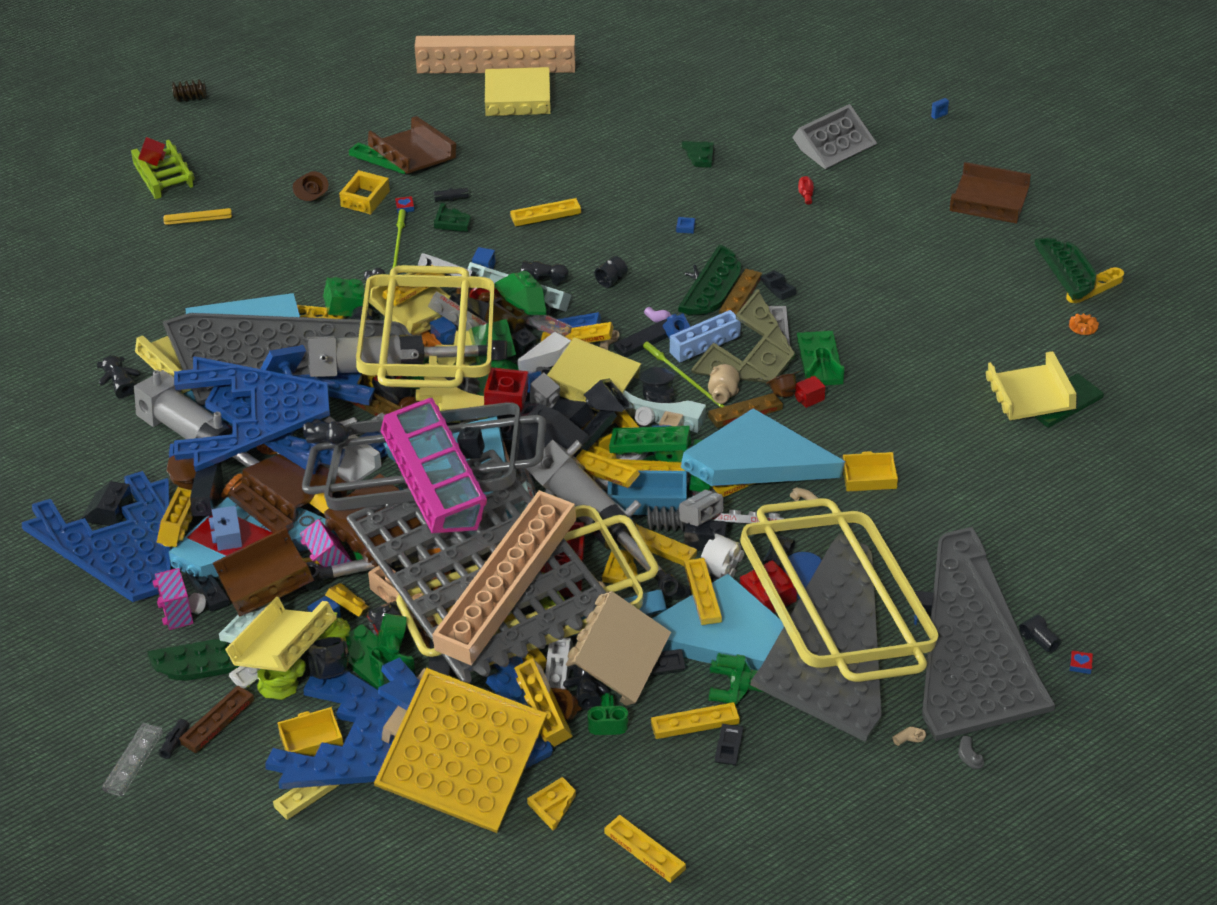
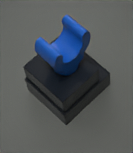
[914,591,934,625]

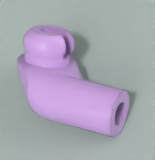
[644,307,671,323]

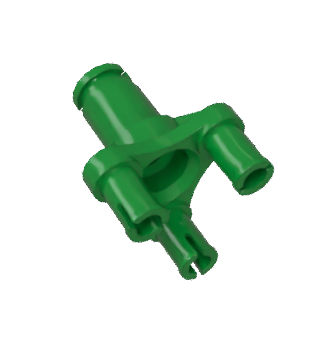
[708,653,766,705]

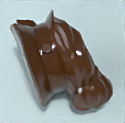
[166,455,196,490]

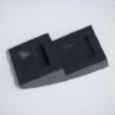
[760,270,797,300]
[715,724,743,766]

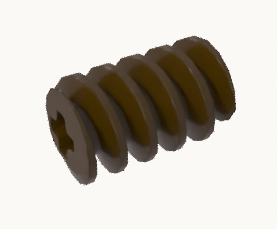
[172,79,207,102]

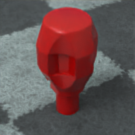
[798,176,814,205]

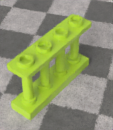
[131,140,195,199]

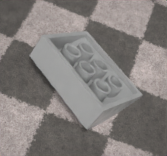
[792,104,877,169]

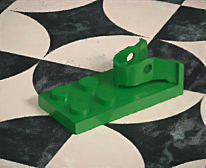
[796,331,844,385]
[609,426,691,462]
[335,624,415,690]

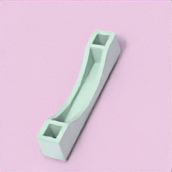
[468,262,571,312]
[623,391,706,433]

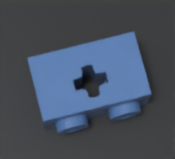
[209,506,242,551]

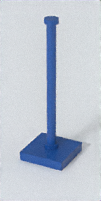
[261,345,306,376]

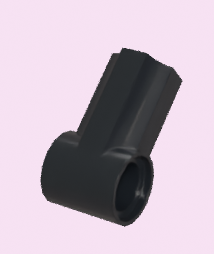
[763,534,795,567]
[1019,614,1061,653]

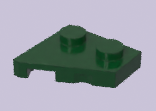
[682,141,714,168]
[434,203,471,232]

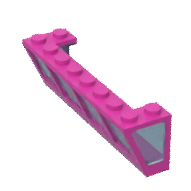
[381,398,487,533]

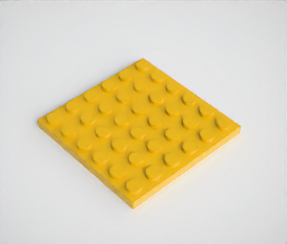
[374,668,547,833]

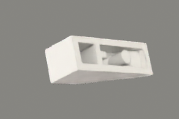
[518,332,571,372]
[545,638,573,689]

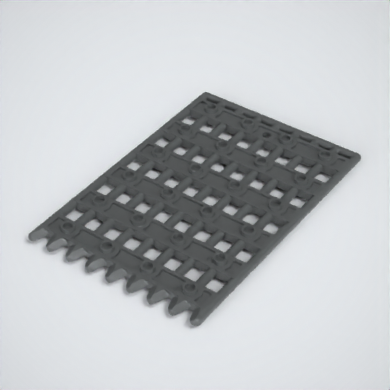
[347,450,607,684]

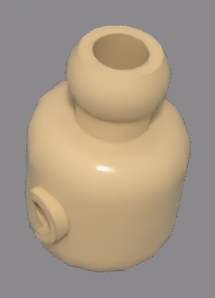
[708,364,740,404]

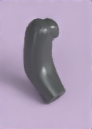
[958,736,984,770]

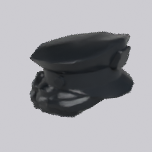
[639,367,676,403]

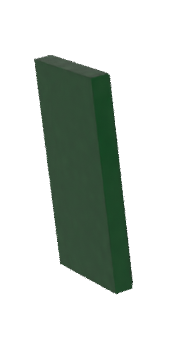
[1033,373,1104,428]

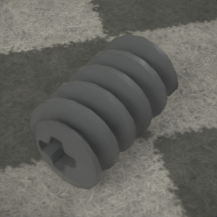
[647,506,686,531]

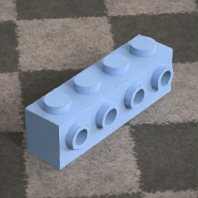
[670,310,741,362]

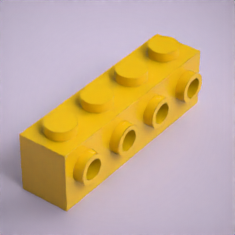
[157,487,193,547]
[514,658,573,747]

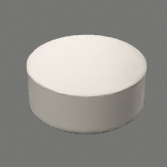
[635,407,655,426]
[188,593,206,614]

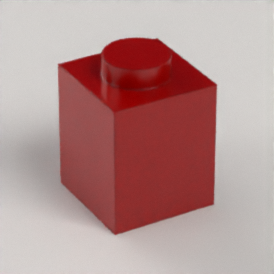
[138,137,166,166]
[795,376,825,408]

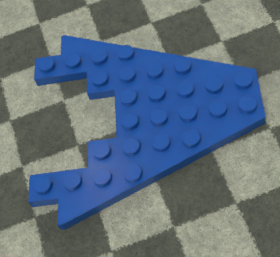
[22,471,170,602]
[265,670,398,789]

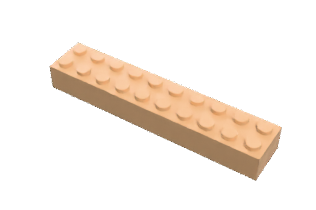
[415,35,576,73]
[432,490,576,666]

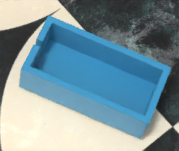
[607,471,686,515]

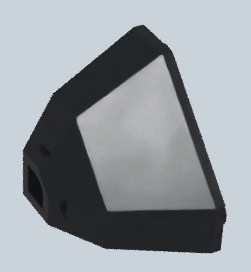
[512,403,589,477]

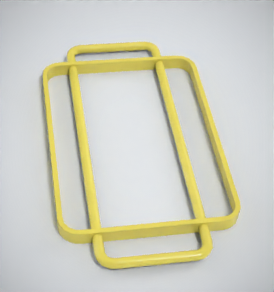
[356,265,494,388]
[740,498,938,682]
[396,505,659,665]

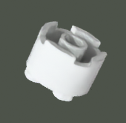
[701,534,744,578]

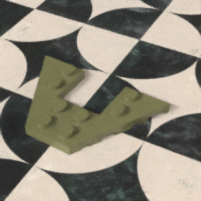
[691,289,795,383]

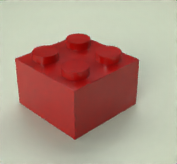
[484,367,528,412]
[740,560,797,613]

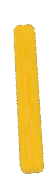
[163,208,232,225]

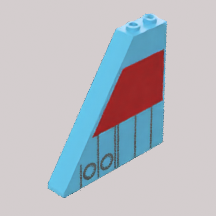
[169,497,339,578]

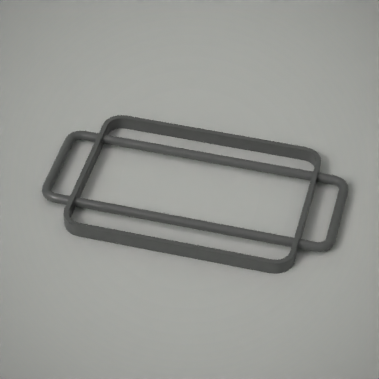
[302,403,546,510]

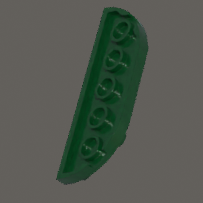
[1035,238,1096,300]
[678,244,741,315]
[147,638,239,681]

